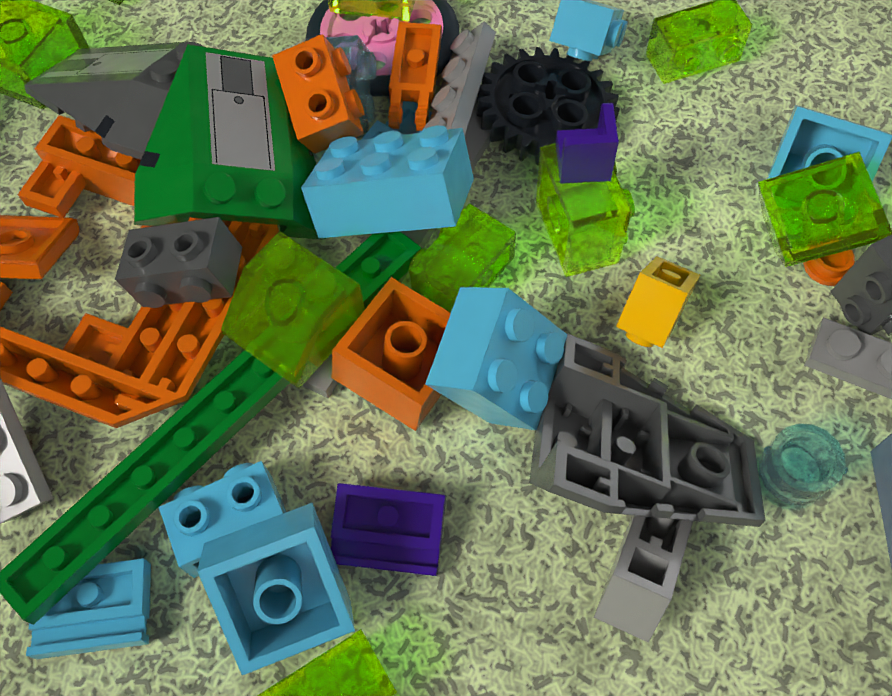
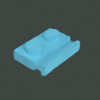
[26,558,151,659]

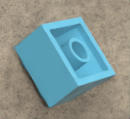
[761,105,892,226]

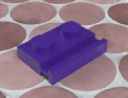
[330,483,447,576]

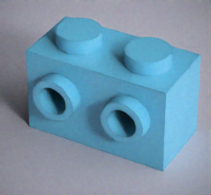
[549,0,628,61]
[158,461,286,578]

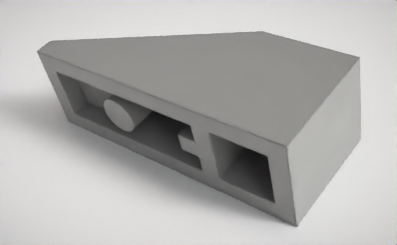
[594,515,693,643]

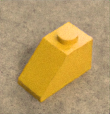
[616,256,701,348]

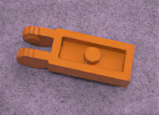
[388,22,442,131]

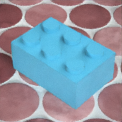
[301,125,474,238]

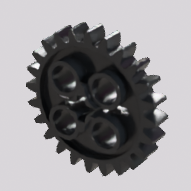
[476,47,620,167]

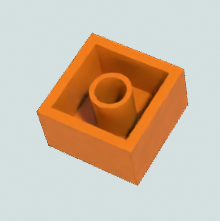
[331,277,451,431]

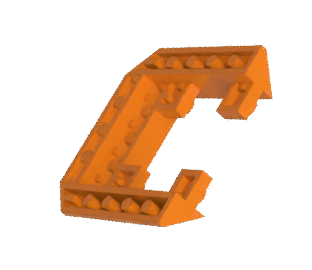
[0,115,281,428]

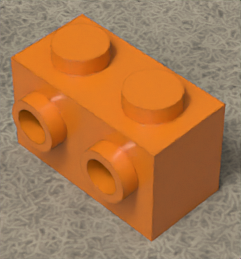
[272,34,365,154]

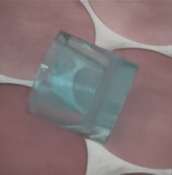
[757,423,848,510]

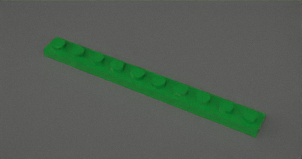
[0,231,422,625]

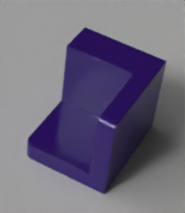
[556,103,619,184]

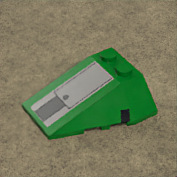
[134,44,326,239]

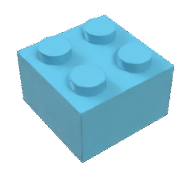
[425,287,567,431]
[197,502,355,676]

